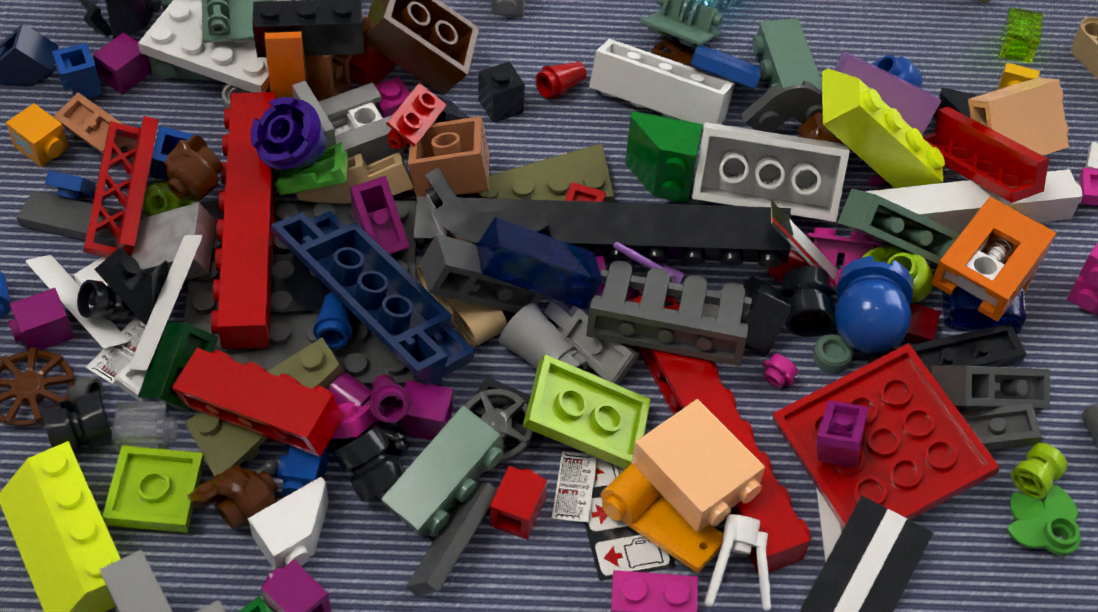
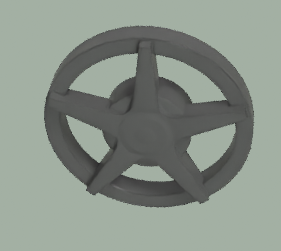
[465,389,534,463]

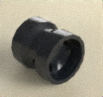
[77,280,130,321]

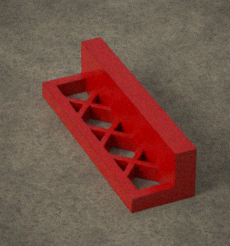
[923,107,1049,203]
[83,116,159,258]

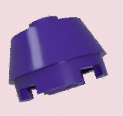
[251,97,326,169]

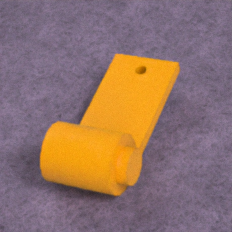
[601,462,724,573]

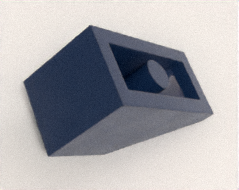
[0,24,58,86]

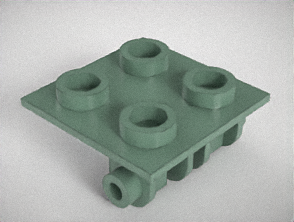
[202,0,272,43]
[640,0,724,47]

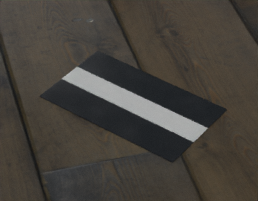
[800,495,933,612]

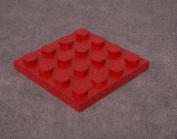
[772,343,999,529]

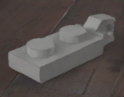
[543,300,640,385]

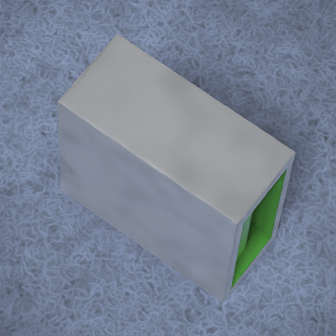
[132,202,216,281]

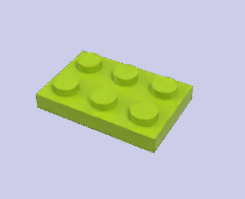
[523,354,651,469]

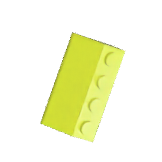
[822,68,945,188]
[0,442,121,612]

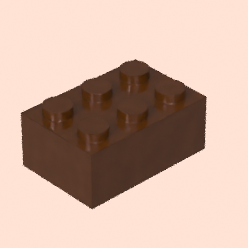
[364,0,479,95]

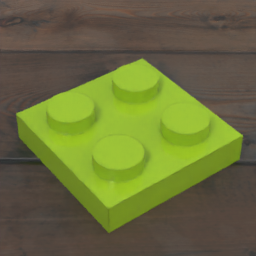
[102,445,205,533]

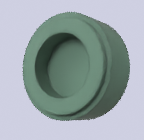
[813,334,853,373]

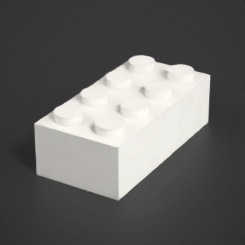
[692,122,850,222]

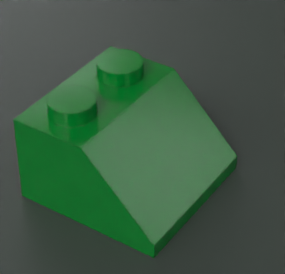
[625,111,703,203]

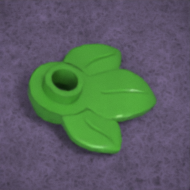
[1006,485,1081,555]

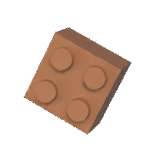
[408,116,490,198]

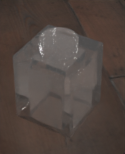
[112,401,178,455]

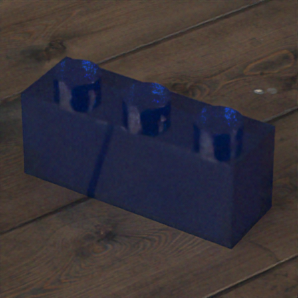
[477,217,602,309]

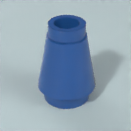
[313,292,352,350]

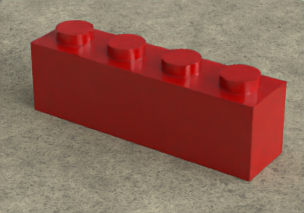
[172,348,344,457]

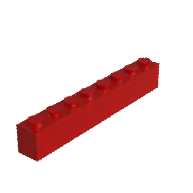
[211,92,276,349]
[626,295,811,575]

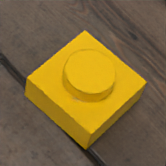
[997,62,1040,90]

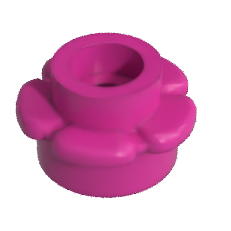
[762,353,799,389]

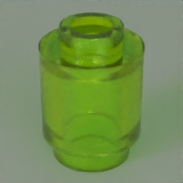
[143,182,192,216]

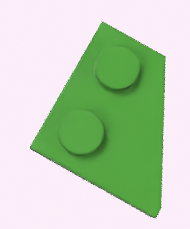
[274,142,348,195]

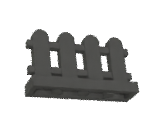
[586,261,752,366]

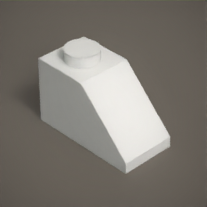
[248,476,329,570]

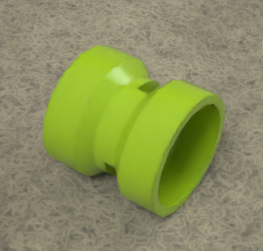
[1011,443,1068,499]

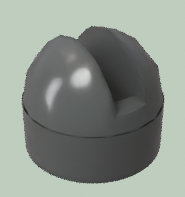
[67,376,103,404]

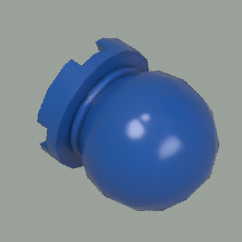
[834,256,913,354]

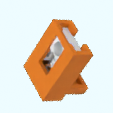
[931,197,1057,322]

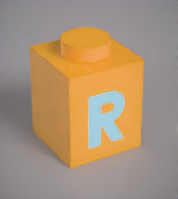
[6,103,69,168]

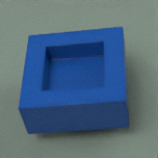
[45,170,96,201]

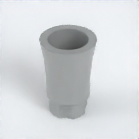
[499,303,588,370]

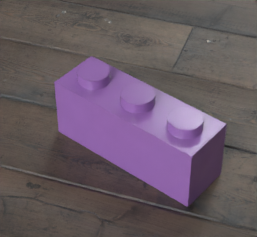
[834,51,941,135]

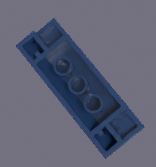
[271,211,475,386]

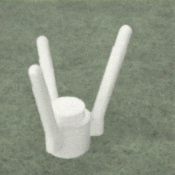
[705,514,771,611]

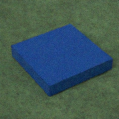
[691,45,761,89]

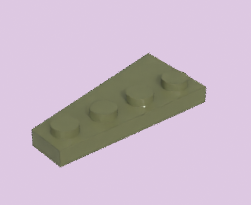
[468,143,614,202]
[185,337,344,477]

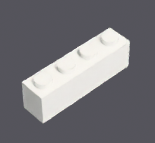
[589,39,735,130]

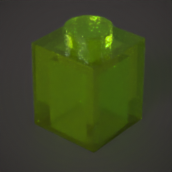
[999,7,1043,63]

